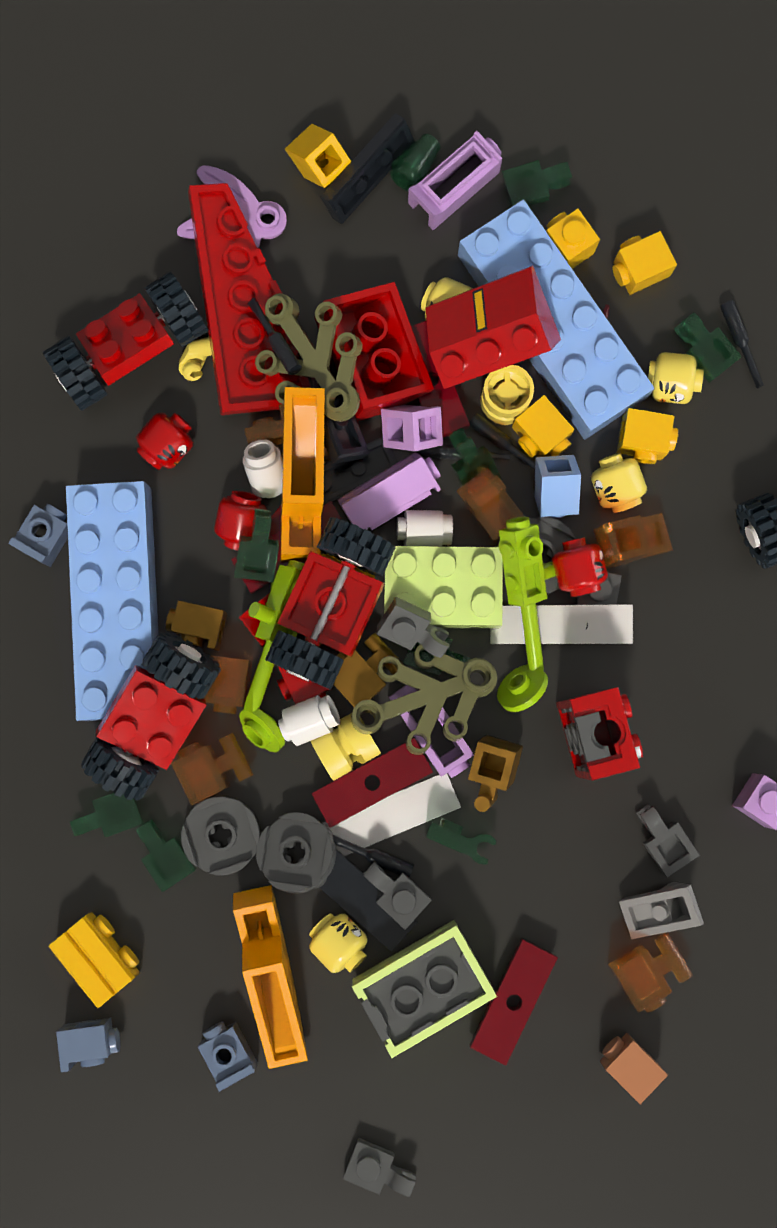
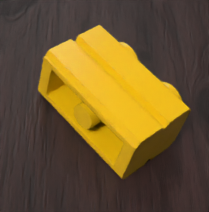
[48,912,141,1008]

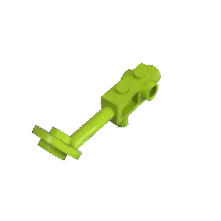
[497,517,556,712]
[239,560,304,752]

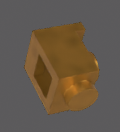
[166,601,228,651]

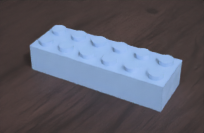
[458,199,655,440]
[66,481,159,721]

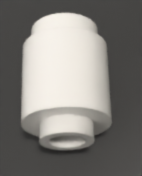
[243,440,283,498]
[396,510,453,547]
[278,695,340,746]

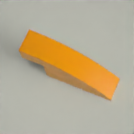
[280,387,325,562]
[233,885,308,1069]

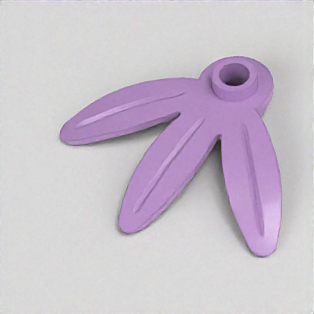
[177,165,287,248]

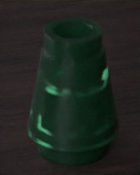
[390,134,441,191]

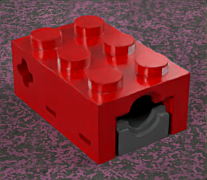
[556,687,643,781]

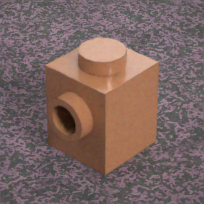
[600,1033,668,1104]

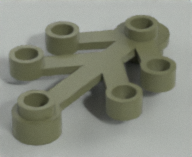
[255,293,362,422]
[351,644,497,755]

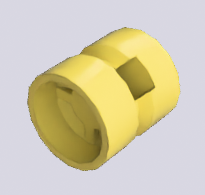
[480,365,534,425]
[310,713,381,781]

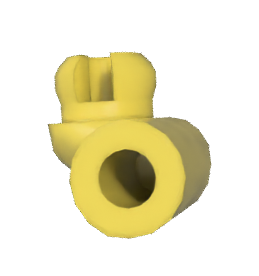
[179,336,212,381]

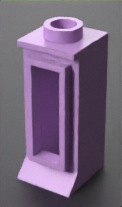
[408,131,502,230]
[337,452,441,530]
[388,685,474,778]

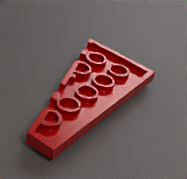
[188,183,302,415]

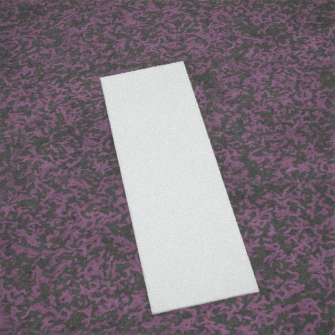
[490,605,633,644]
[323,774,461,856]

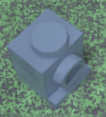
[8,503,68,567]
[56,1017,120,1072]
[198,1021,258,1092]

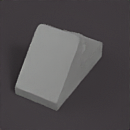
[619,882,704,939]

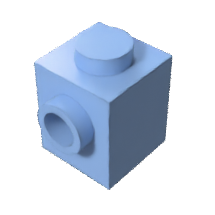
[534,455,581,518]

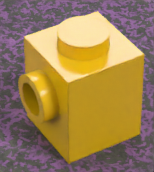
[285,124,351,188]
[546,209,600,269]
[612,231,677,295]
[512,395,575,457]
[616,408,678,464]

